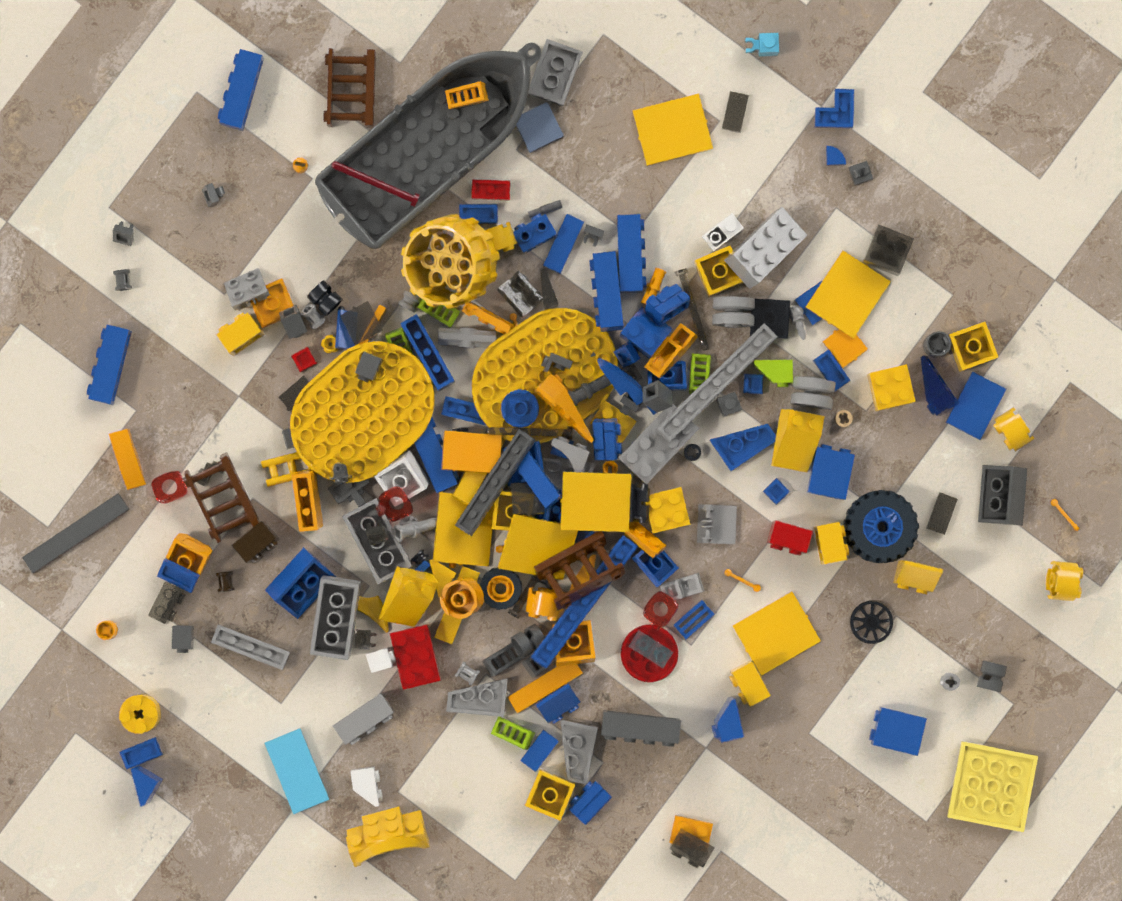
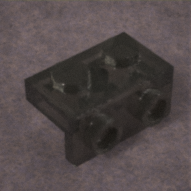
[497,271,543,318]
[148,582,186,624]
[669,828,715,868]

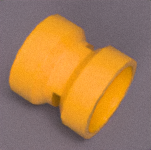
[96,621,118,640]

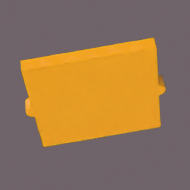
[823,329,868,368]

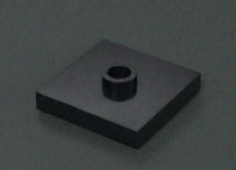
[750,298,790,339]

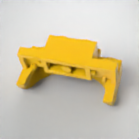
[346,807,430,867]

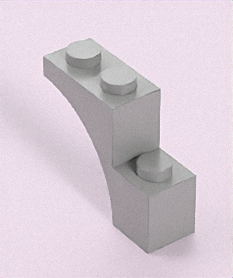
[551,436,590,473]

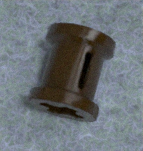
[216,571,235,592]

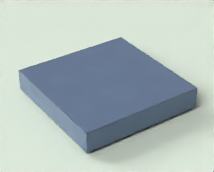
[516,102,564,153]

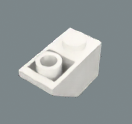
[702,213,744,252]
[366,647,396,673]
[350,766,383,807]

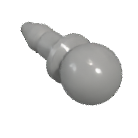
[789,305,806,340]

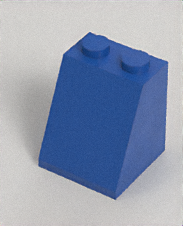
[620,306,673,359]

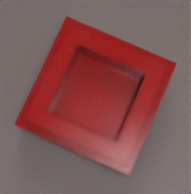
[291,347,317,373]

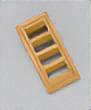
[445,81,489,109]

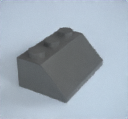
[978,465,1028,526]

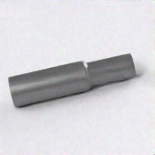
[528,200,563,218]

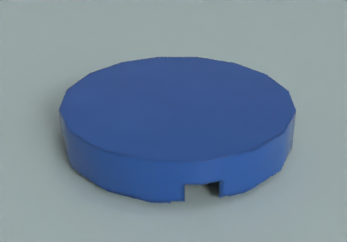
[501,389,539,428]

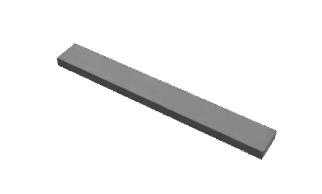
[656,323,778,443]

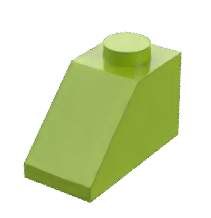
[753,360,793,388]

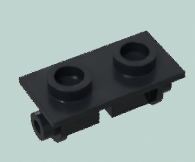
[629,483,650,523]

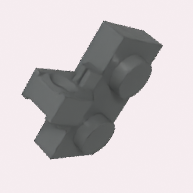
[328,479,370,507]

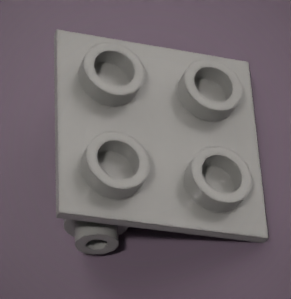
[224,268,270,311]
[697,504,737,544]

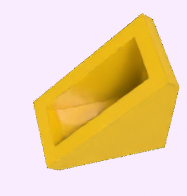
[429,559,457,597]

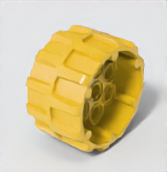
[401,214,500,309]

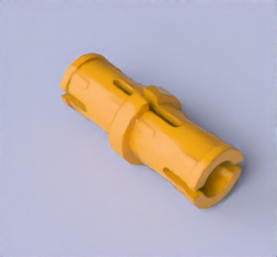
[640,267,667,305]

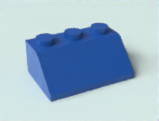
[265,547,336,619]
[712,697,744,743]

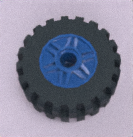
[843,490,919,563]

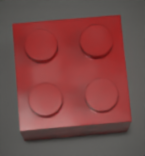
[767,520,813,556]

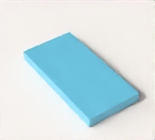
[264,728,329,814]

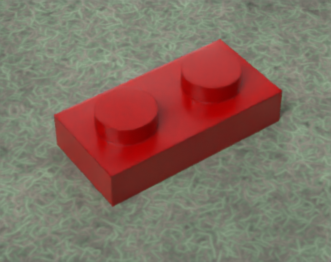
[471,179,510,201]

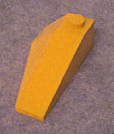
[534,373,594,443]

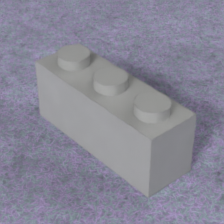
[333,693,395,745]

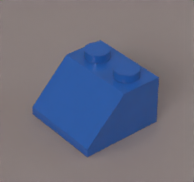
[535,683,580,724]

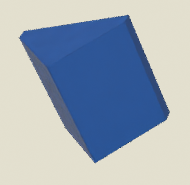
[647,361,687,391]
[631,550,679,588]
[131,766,163,807]

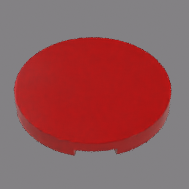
[621,625,678,682]

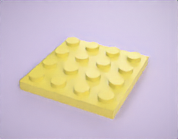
[947,741,1038,832]

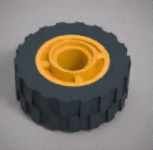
[480,567,522,610]

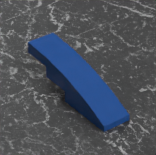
[597,358,657,415]

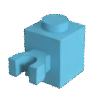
[745,33,779,57]

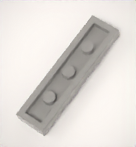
[211,624,290,670]

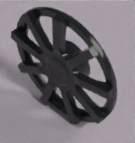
[850,601,893,644]

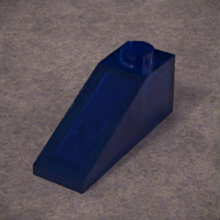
[920,355,959,416]

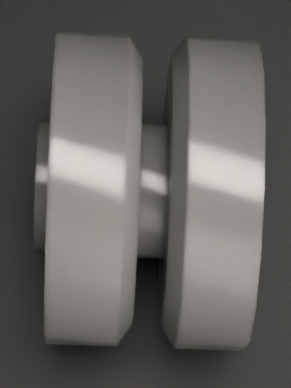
[712,296,755,328]
[790,376,836,410]

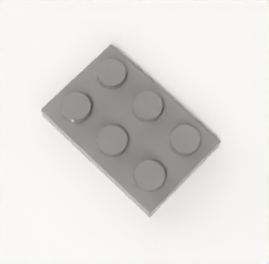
[528,39,583,106]

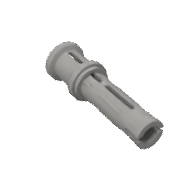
[393,517,437,542]

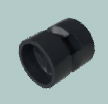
[307,280,343,316]

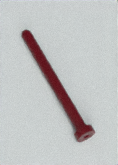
[331,161,420,207]

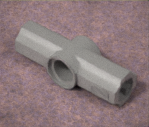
[438,328,496,348]

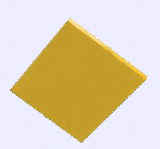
[632,93,713,166]
[805,250,891,339]
[560,472,631,532]
[433,492,494,567]
[498,514,578,580]
[733,591,821,676]

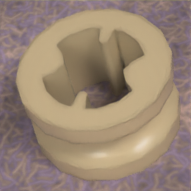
[835,410,853,427]

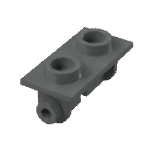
[329,463,352,483]

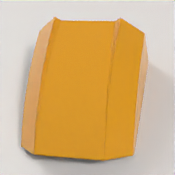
[165,533,213,582]

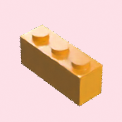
[292,470,323,532]

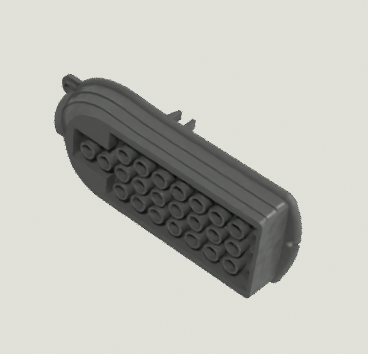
[315,43,541,249]

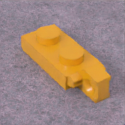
[462,302,514,334]
[624,517,667,558]

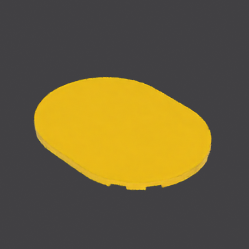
[472,308,618,443]
[290,341,434,483]

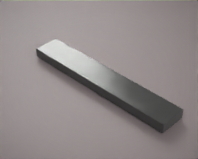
[455,429,536,536]
[22,493,129,573]

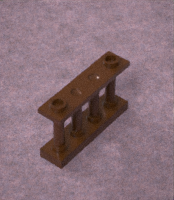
[323,48,376,128]
[183,452,260,543]
[534,531,625,610]

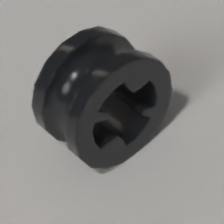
[684,444,701,461]
[410,549,429,567]

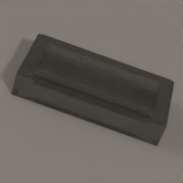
[722,91,749,133]
[926,492,958,535]

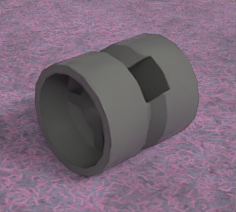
[923,331,951,358]
[511,624,545,659]
[977,660,1007,693]

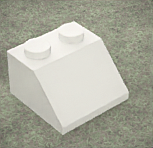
[374,450,430,507]

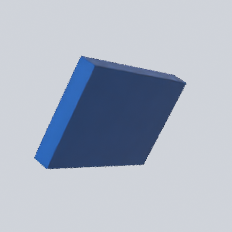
[945,372,1007,440]

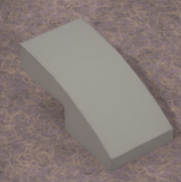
[660,573,704,603]

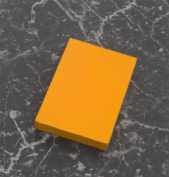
[441,431,502,474]

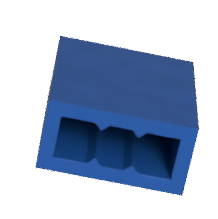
[806,444,855,500]
[869,707,927,756]

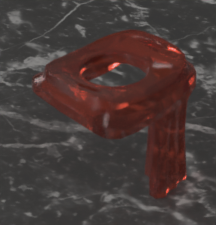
[151,471,188,504]
[376,486,413,522]
[643,591,678,630]

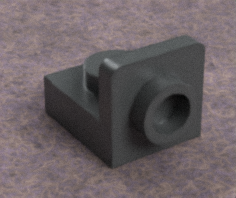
[541,353,573,373]

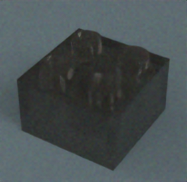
[862,224,914,276]

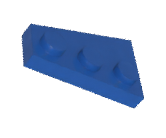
[709,423,776,472]

